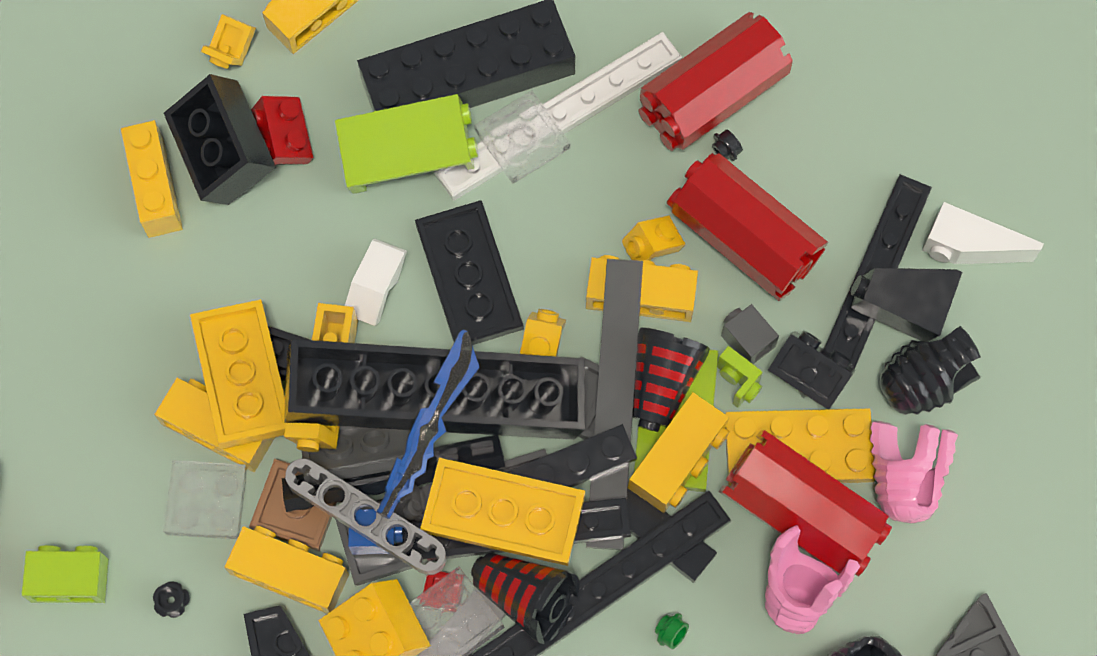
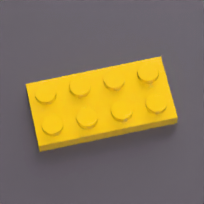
[190,299,286,449]
[725,408,876,486]
[420,458,585,566]

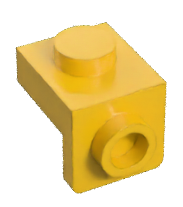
[201,14,256,69]
[622,215,686,261]
[520,309,566,357]
[284,422,339,452]

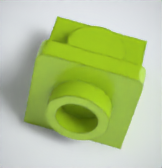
[717,346,763,408]

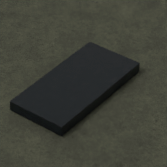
[415,200,524,349]

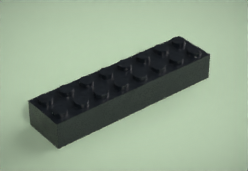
[284,339,585,440]

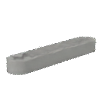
[285,459,446,575]

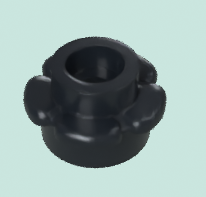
[712,129,743,161]
[153,581,190,618]

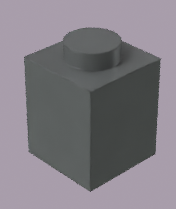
[721,304,779,364]

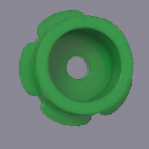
[655,613,689,649]

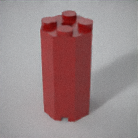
[638,12,793,151]
[667,153,828,301]
[719,430,892,577]

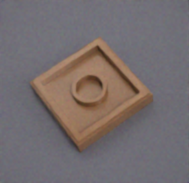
[249,459,337,552]

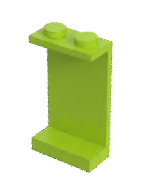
[335,94,479,194]

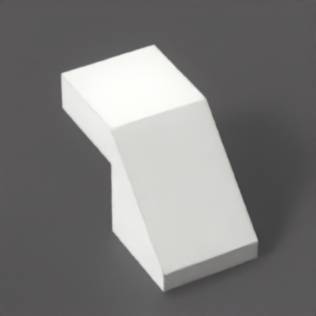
[345,239,407,326]

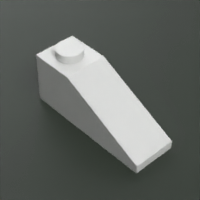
[922,202,1044,264]

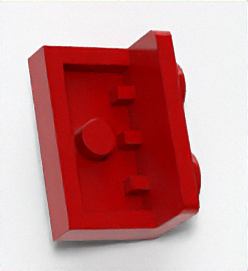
[251,96,313,165]

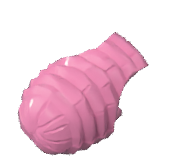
[870,421,958,523]
[765,525,860,634]

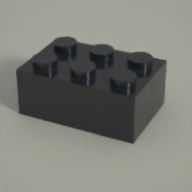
[163,74,276,205]

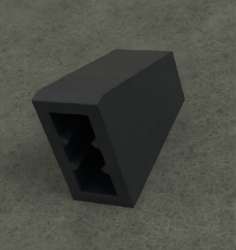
[850,268,962,342]

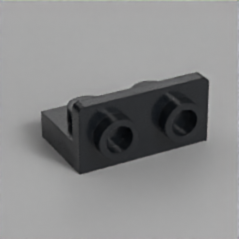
[768,330,856,410]

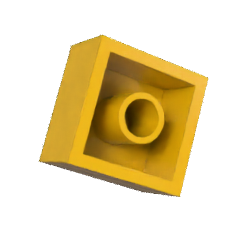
[318,579,431,656]

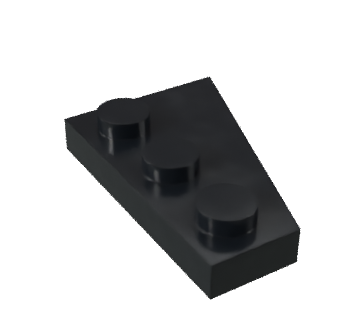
[243,605,310,656]

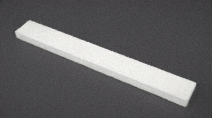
[434,32,682,201]

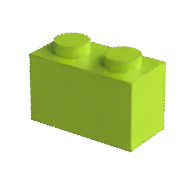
[22,545,109,603]

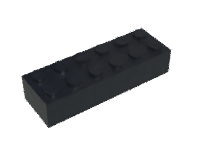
[357,0,576,112]

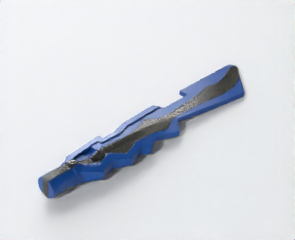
[376,330,479,519]

